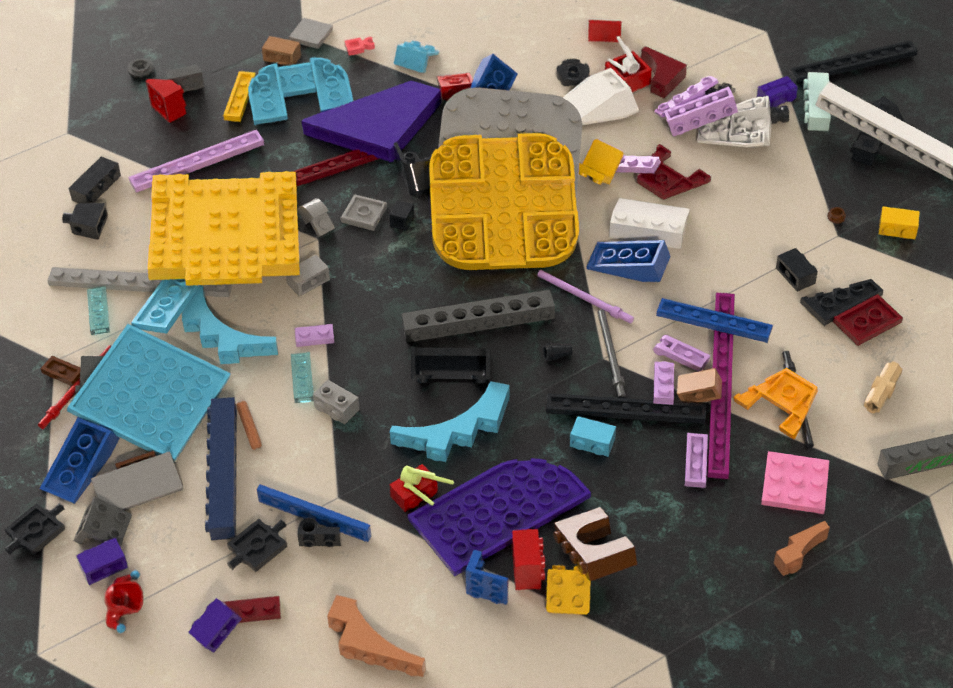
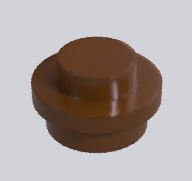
[827,207,846,224]

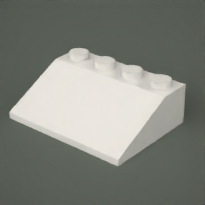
[609,198,690,249]

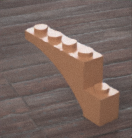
[327,595,426,677]

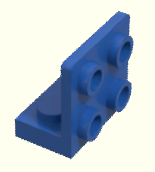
[466,550,508,605]

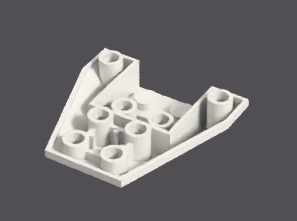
[563,68,639,125]
[697,96,772,148]

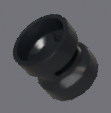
[770,105,789,124]

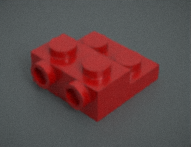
[437,72,473,101]

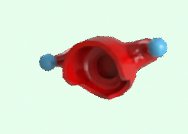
[104,570,144,633]

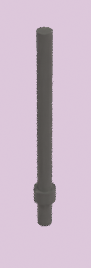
[598,309,626,398]

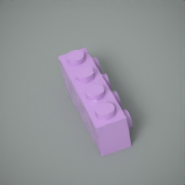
[664,87,738,137]

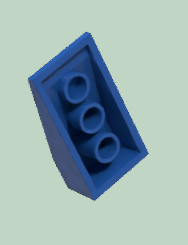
[471,54,518,91]
[586,240,671,282]
[40,417,120,504]

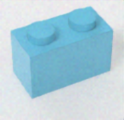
[570,416,616,457]

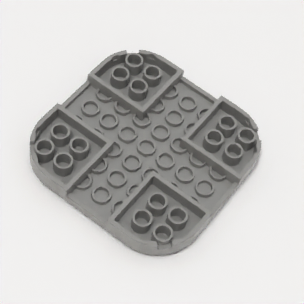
[438,88,582,195]

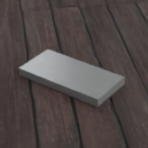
[91,451,183,510]

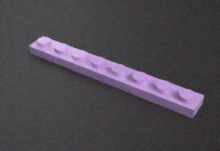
[129,130,264,193]

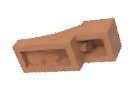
[774,521,830,576]

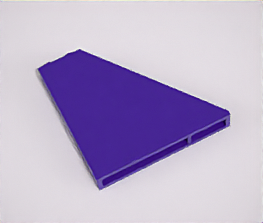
[302,81,442,162]

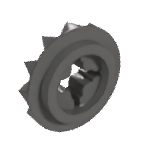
[127,58,154,78]

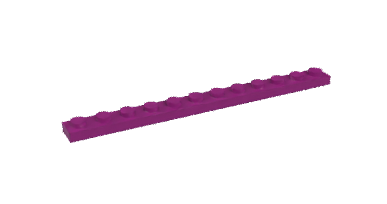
[708,292,735,479]

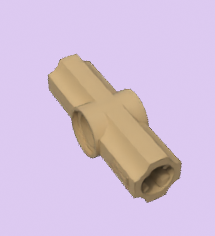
[864,361,903,414]

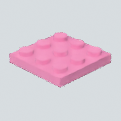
[761,451,829,514]

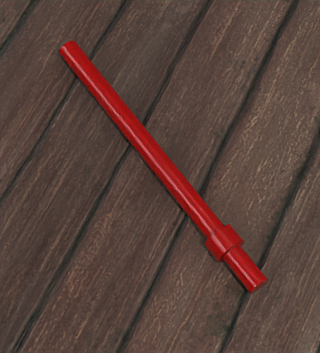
[38,345,111,429]

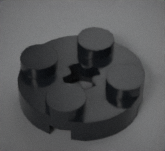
[556,59,590,87]

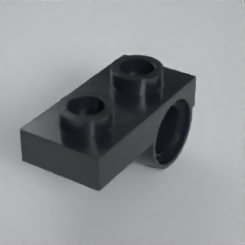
[297,518,341,547]

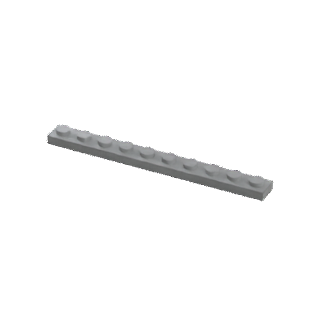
[47,267,233,297]

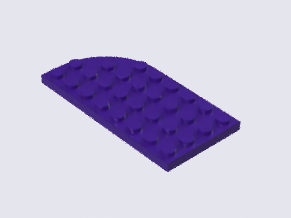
[408,458,591,577]

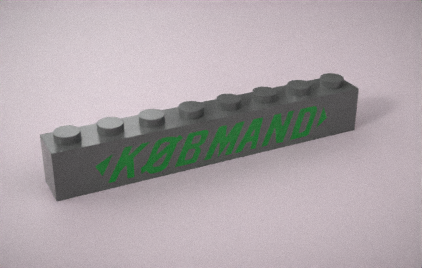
[877,434,953,480]

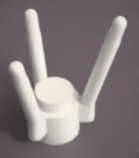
[607,36,640,74]

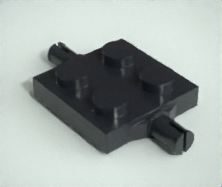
[4,503,65,556]
[227,519,287,572]

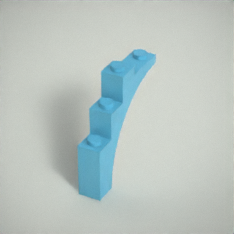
[182,285,278,364]
[390,381,510,462]

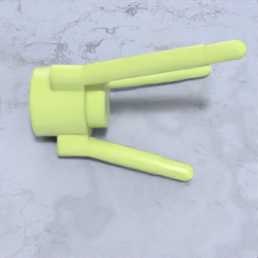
[400,466,454,506]

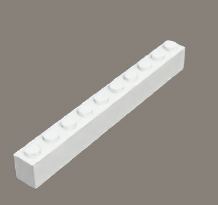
[815,82,953,180]

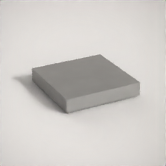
[289,18,333,49]
[341,194,388,231]

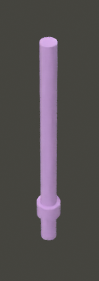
[537,270,634,324]

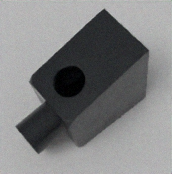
[62,203,108,240]

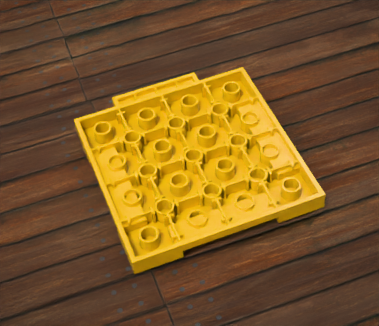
[148,171,300,286]

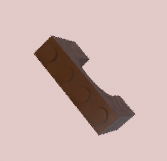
[553,507,637,581]

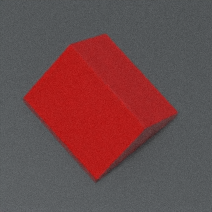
[588,20,622,42]

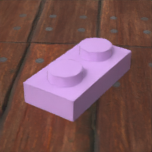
[295,324,334,347]

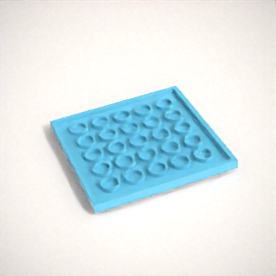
[67,324,231,463]

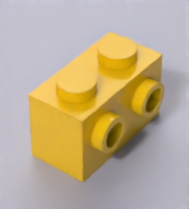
[879,207,920,239]

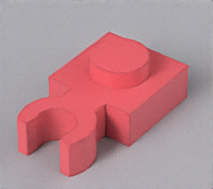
[344,37,375,56]

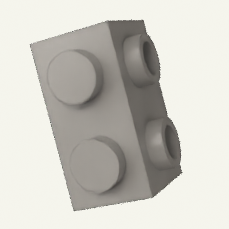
[313,380,360,424]

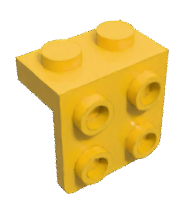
[579,139,624,185]
[546,565,591,614]

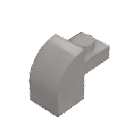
[297,198,335,237]

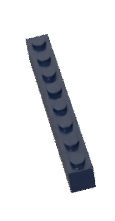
[205,397,237,540]

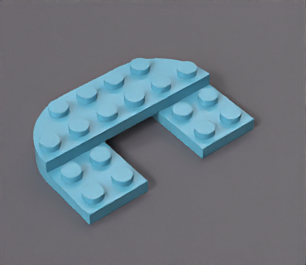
[248,58,353,125]

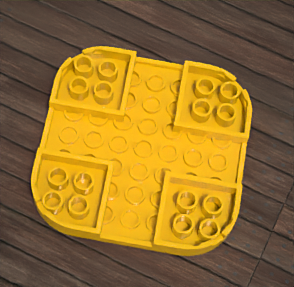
[429,133,579,270]

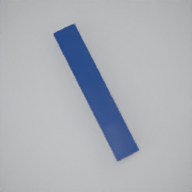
[656,298,773,343]
[256,484,372,542]

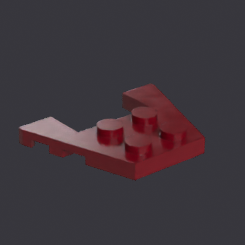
[637,144,711,200]

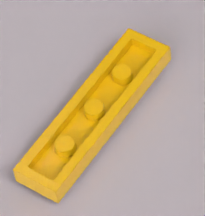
[223,71,256,122]

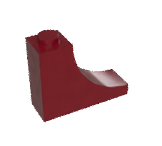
[641,46,687,99]

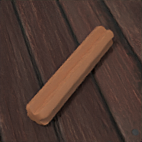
[236,401,262,450]

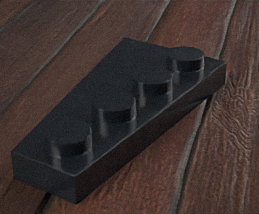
[800,279,884,326]

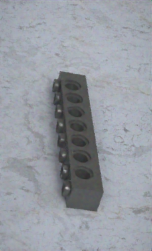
[402,290,555,343]

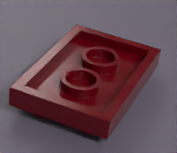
[833,294,903,346]

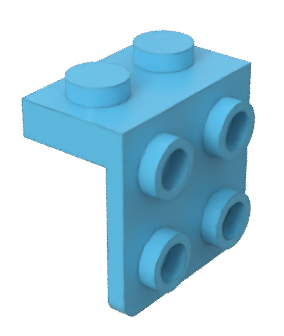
[394,40,439,73]

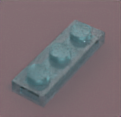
[87,287,110,335]
[291,352,314,403]

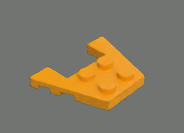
[734,368,818,440]

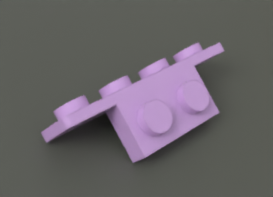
[654,76,718,117]

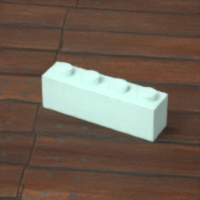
[803,72,831,131]

